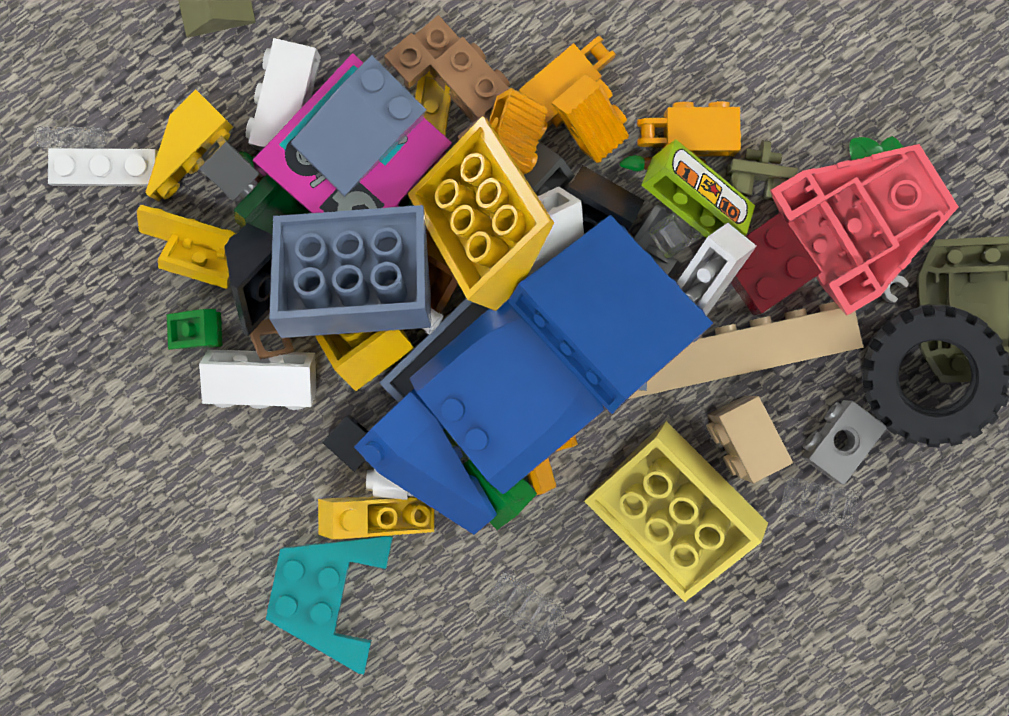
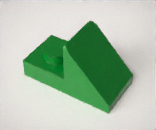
[166,309,223,350]

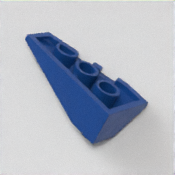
[354,389,497,535]

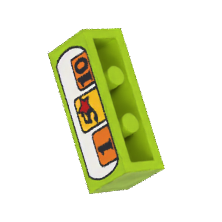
[641,139,755,238]

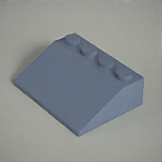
[270,205,431,338]

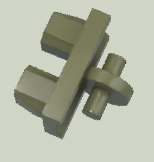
[726,140,798,201]

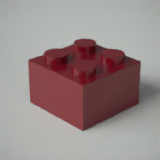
[731,212,822,316]

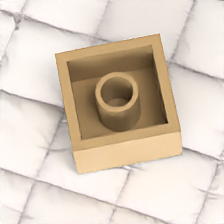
[706,395,793,484]

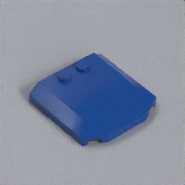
[409,299,606,494]

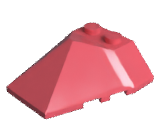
[770,144,959,316]

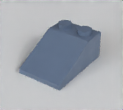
[291,55,426,197]

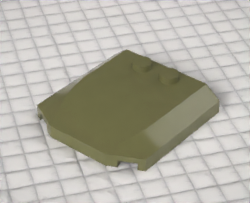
[916,236,1009,383]

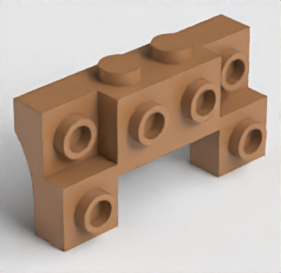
[384,15,510,143]

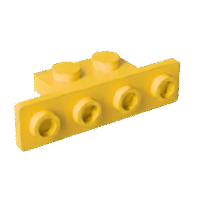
[137,205,237,289]

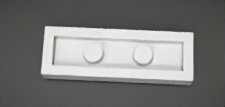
[48,148,158,186]

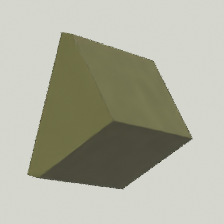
[178,0,256,38]

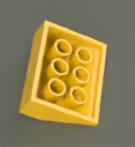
[408,116,554,311]

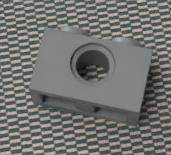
[801,400,886,485]

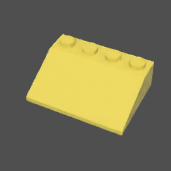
[584,421,768,602]

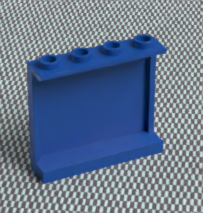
[508,215,713,414]

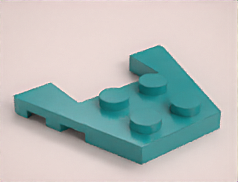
[266,535,393,675]

